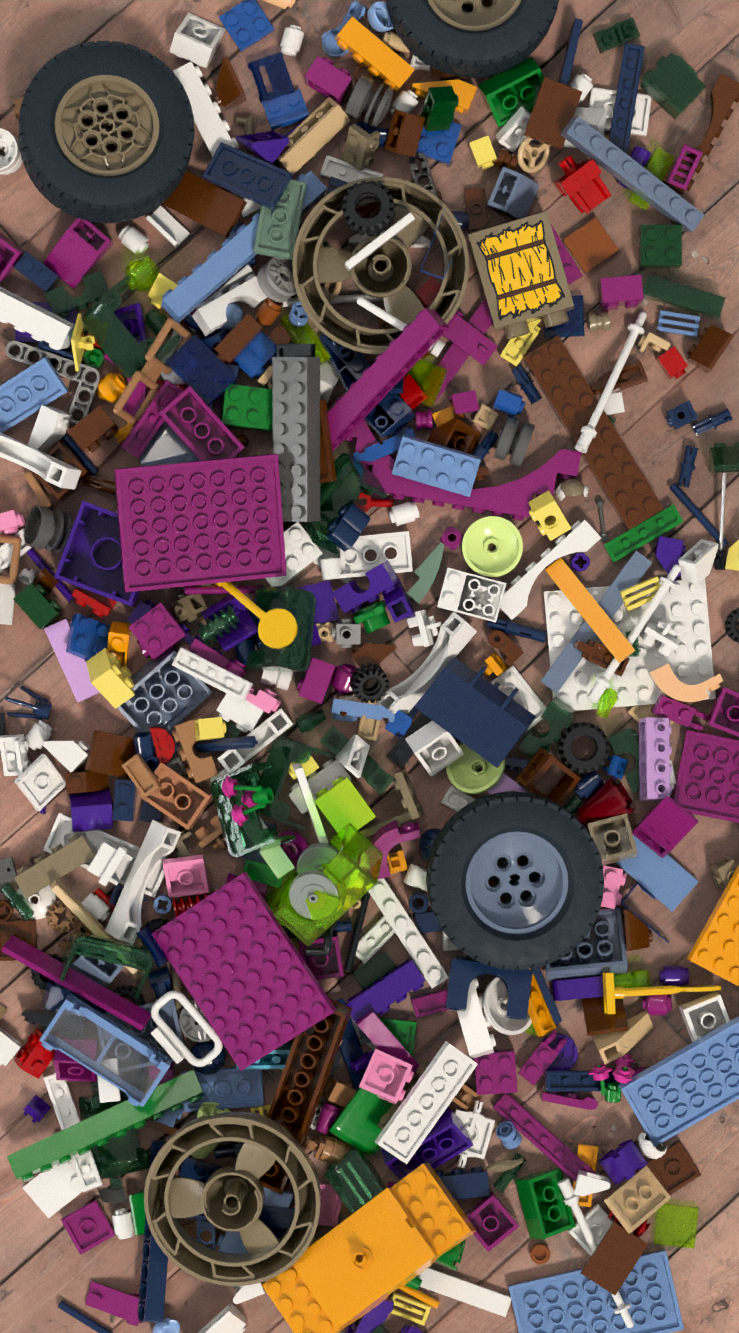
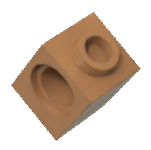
[322,1076,357,1107]

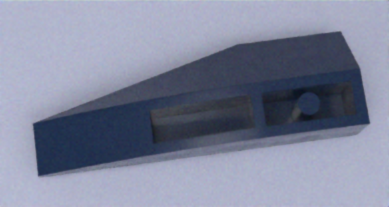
[319,334,415,438]

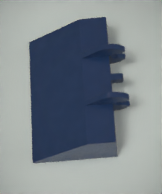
[415,657,536,768]

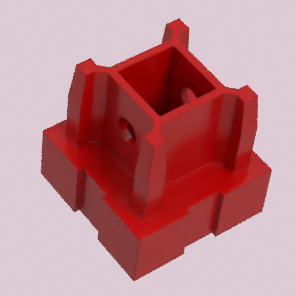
[553,155,612,214]

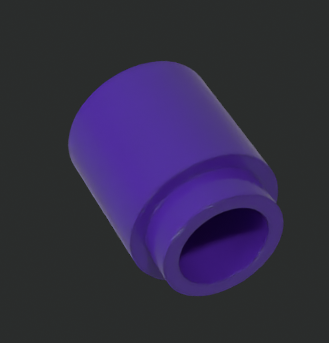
[659,966,689,986]

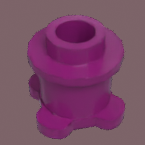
[440,527,464,550]

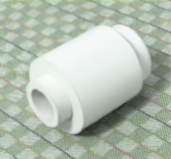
[280,25,305,57]
[569,73,593,104]
[390,90,419,115]
[118,225,149,255]
[388,502,419,526]
[25,720,53,751]
[81,893,110,922]
[112,1208,134,1239]

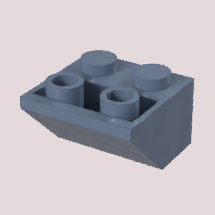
[487,166,540,220]
[68,936,124,987]

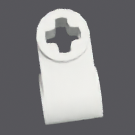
[403,863,427,891]

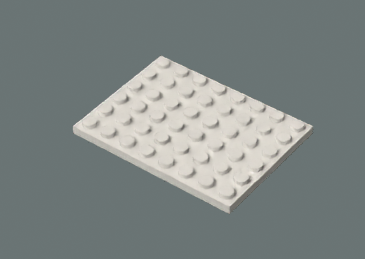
[543,579,716,713]

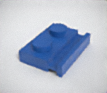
[262,89,309,131]

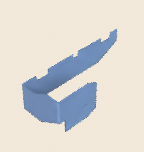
[331,698,395,722]

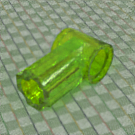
[614,969,651,988]

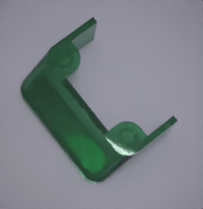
[83,276,180,379]
[302,453,387,555]
[256,735,334,831]
[211,761,296,857]
[60,932,153,999]

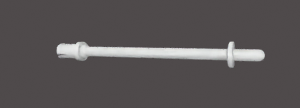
[575,311,647,453]
[586,564,681,704]
[557,1178,634,1328]

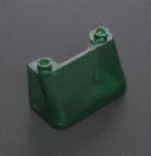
[246,585,316,672]
[79,1090,150,1179]

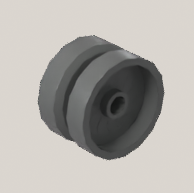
[494,415,535,467]

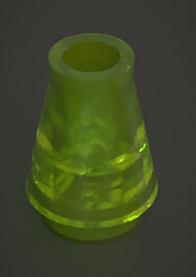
[596,688,619,718]

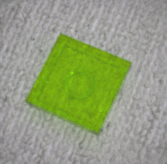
[397,360,448,408]
[653,1203,699,1249]

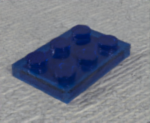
[165,334,237,406]

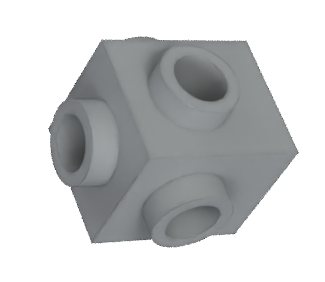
[331,618,361,648]

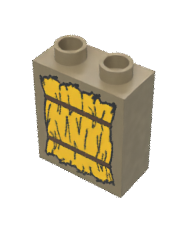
[468,211,574,339]

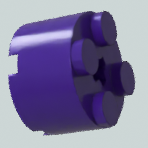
[599,1139,648,1185]

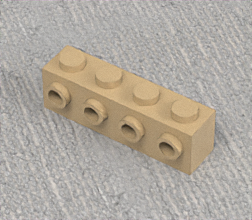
[276,97,350,175]

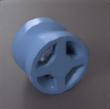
[288,302,309,327]

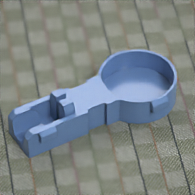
[321,0,368,58]

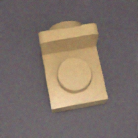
[638,332,671,354]

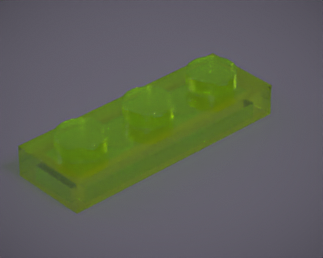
[627,147,675,211]
[280,314,331,365]

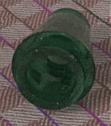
[295,709,326,733]

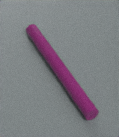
[183,585,264,594]

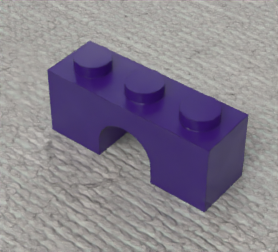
[332,560,399,613]

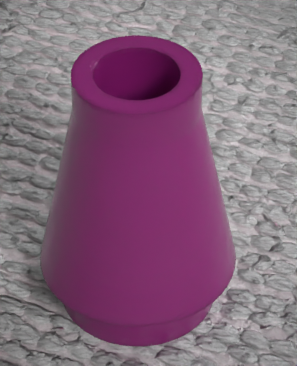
[315,1102,340,1134]

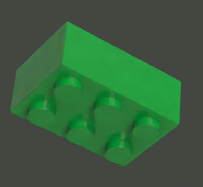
[220,384,273,433]

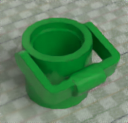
[353,600,391,634]

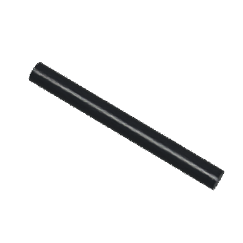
[344,892,370,972]

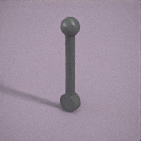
[596,499,608,541]

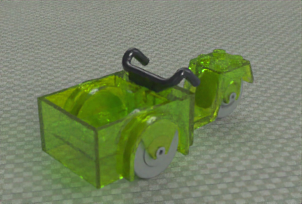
[268,823,383,957]

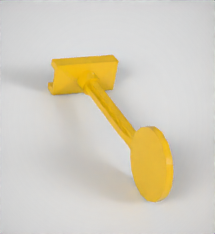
[210,582,298,649]
[602,972,721,1014]

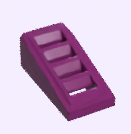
[667,143,703,190]

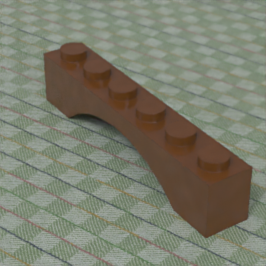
[662,73,739,195]

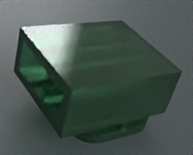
[640,53,706,120]
[324,1149,386,1214]

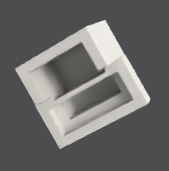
[87,840,134,886]

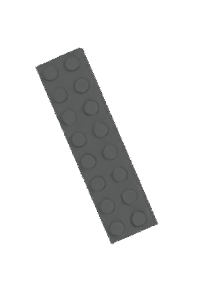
[272,357,320,522]

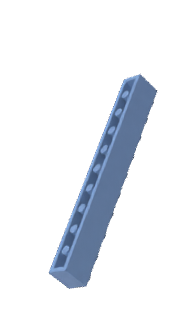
[161,171,327,323]

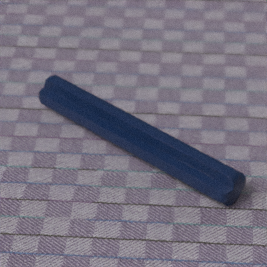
[194,736,258,753]

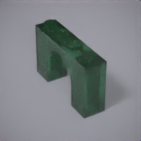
[320,725,395,795]

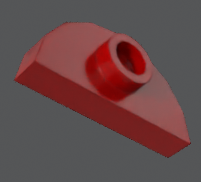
[150,727,175,764]

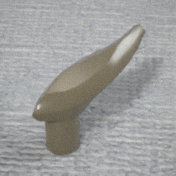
[236,114,254,153]
[485,1158,523,1173]

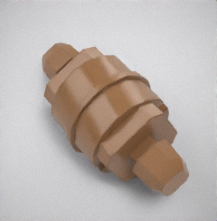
[304,1134,360,1166]

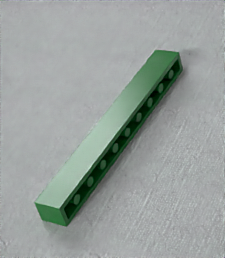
[7,1070,205,1182]

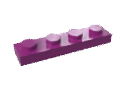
[120,380,184,459]

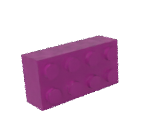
[159,386,245,461]

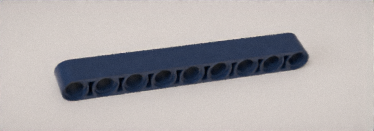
[138,1140,175,1322]

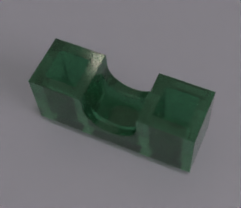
[44,270,110,318]
[518,696,574,758]
[608,727,640,793]

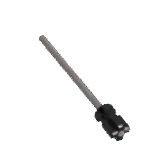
[714,473,726,570]

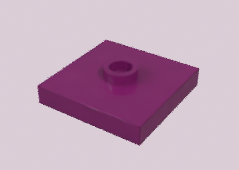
[61,1199,115,1255]

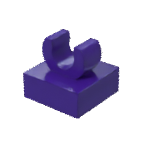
[23,1095,51,1123]

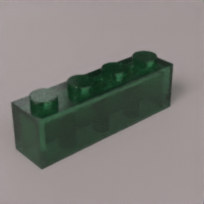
[643,274,725,320]

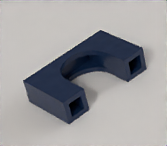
[444,956,533,1021]

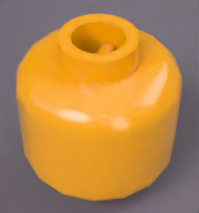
[97,372,127,403]

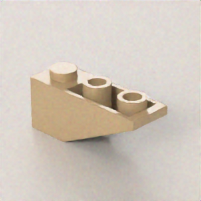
[592,1011,654,1064]

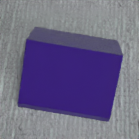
[236,131,289,164]
[111,303,149,351]
[69,789,113,832]

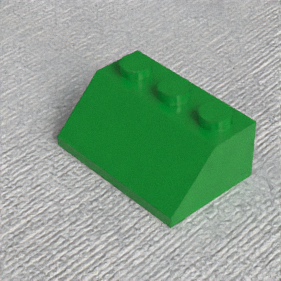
[478,57,544,127]
[515,1168,576,1239]

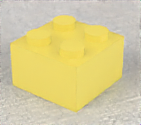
[86,648,135,709]

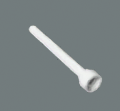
[357,297,446,357]

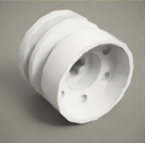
[0,128,22,175]

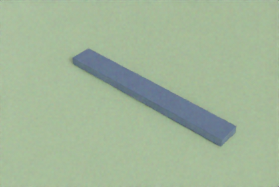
[540,551,653,693]

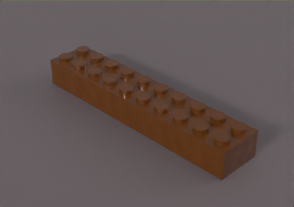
[523,336,664,531]
[259,997,353,1195]

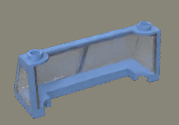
[39,993,172,1107]

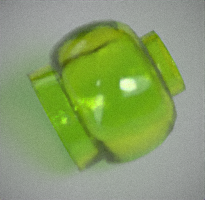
[124,256,160,292]

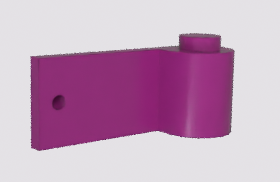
[442,310,498,366]
[188,638,247,678]
[85,1281,143,1326]

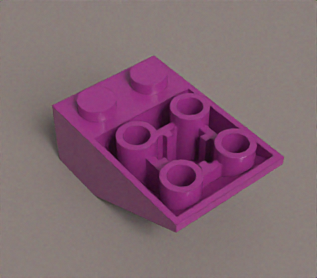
[43,218,113,290]
[632,796,698,858]

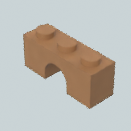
[171,717,218,783]

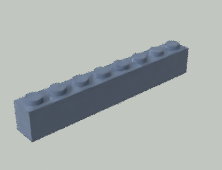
[560,116,705,232]

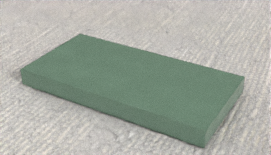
[253,179,307,261]

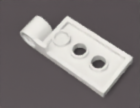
[320,531,413,580]

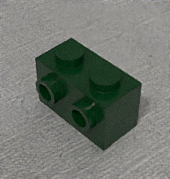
[421,86,459,131]

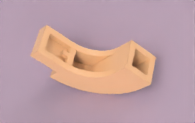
[649,663,723,702]

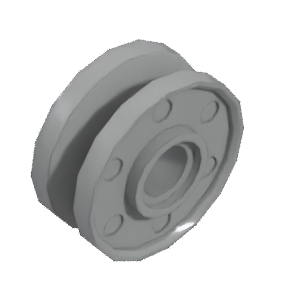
[257,257,297,303]

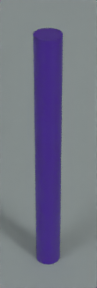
[26,548,74,602]

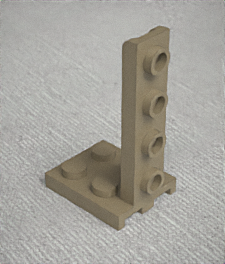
[337,768,424,850]

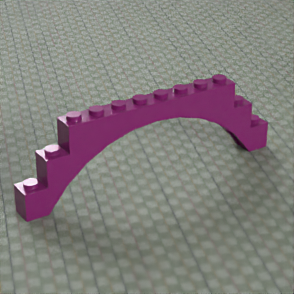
[344,419,581,521]

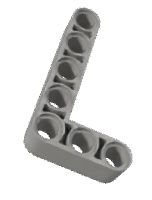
[5,341,102,424]

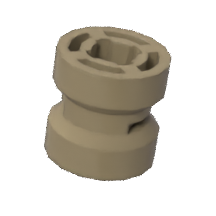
[588,310,611,333]

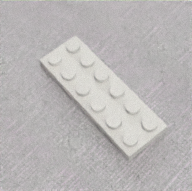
[43,813,167,898]
[374,1041,478,1164]

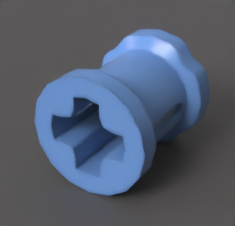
[154,894,173,914]

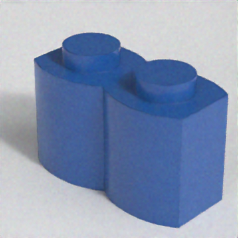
[234,332,276,379]
[492,388,525,417]

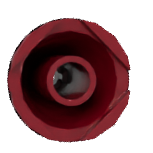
[577,776,635,826]

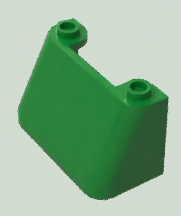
[328,1083,406,1156]

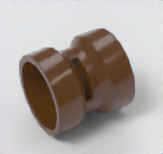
[495,147,518,171]
[0,900,14,921]

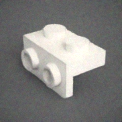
[0,734,31,776]

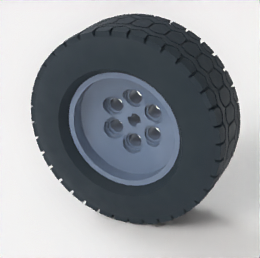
[426,791,604,970]

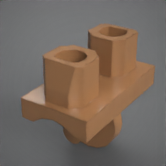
[195,815,232,850]

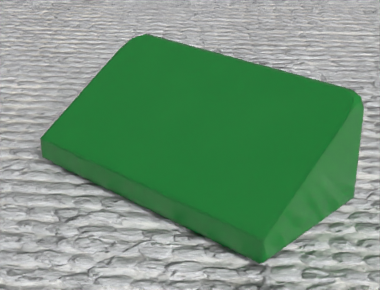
[129,1191,146,1235]

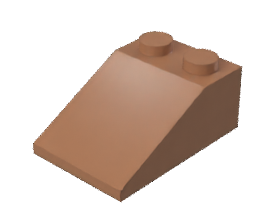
[138,762,213,830]

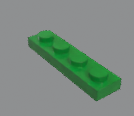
[603,504,684,563]

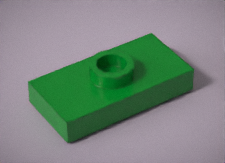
[243,859,283,888]

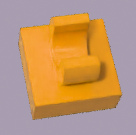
[484,652,508,677]
[387,850,408,874]

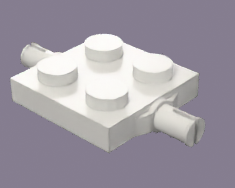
[455,1100,495,1168]

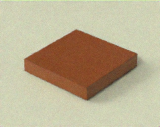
[562,217,619,274]

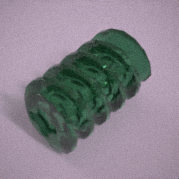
[196,605,241,647]

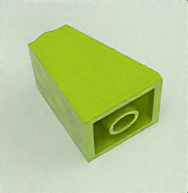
[314,775,376,840]

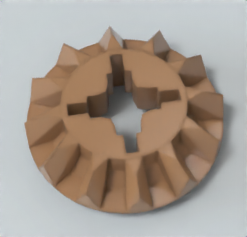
[46,900,78,933]

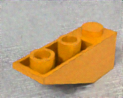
[412,79,477,114]
[107,621,132,666]

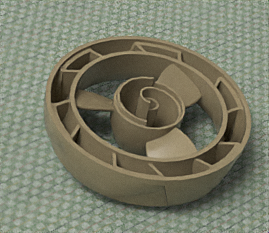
[293,177,469,355]
[144,1112,321,1286]

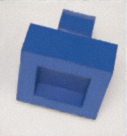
[602,755,629,779]

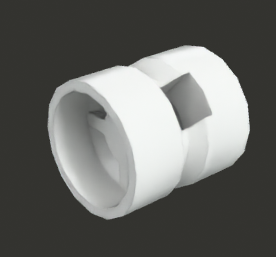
[260,658,295,691]

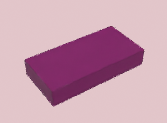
[411,989,449,1018]

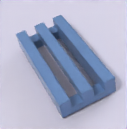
[657,310,700,337]

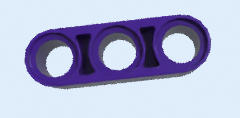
[552,975,603,1001]

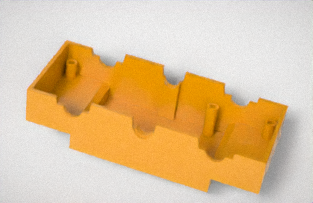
[262,1163,477,1333]

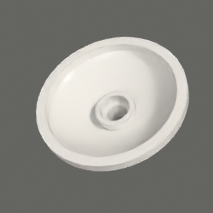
[483,977,532,1035]

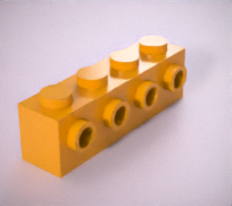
[334,16,415,91]

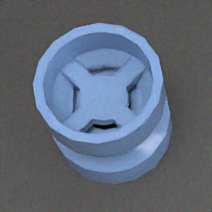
[496,1121,522,1149]

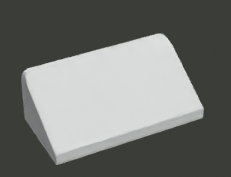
[495,106,531,153]

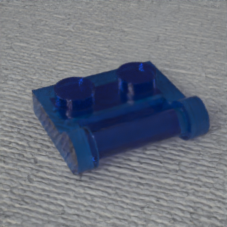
[247,52,295,103]
[136,925,169,967]

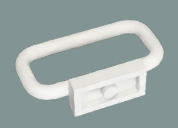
[151,991,223,1067]

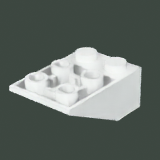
[437,568,506,622]

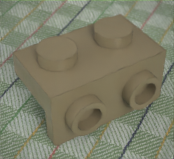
[342,124,380,171]

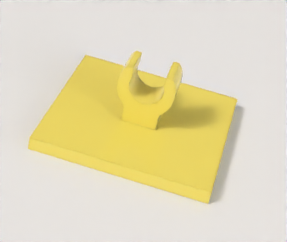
[71,313,95,371]

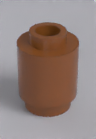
[255,298,283,326]

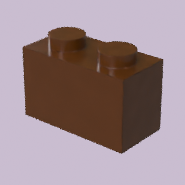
[384,109,425,157]

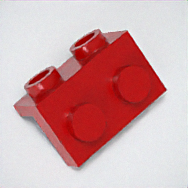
[71,587,117,617]
[14,1028,55,1079]

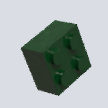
[639,225,682,269]
[13,583,62,630]

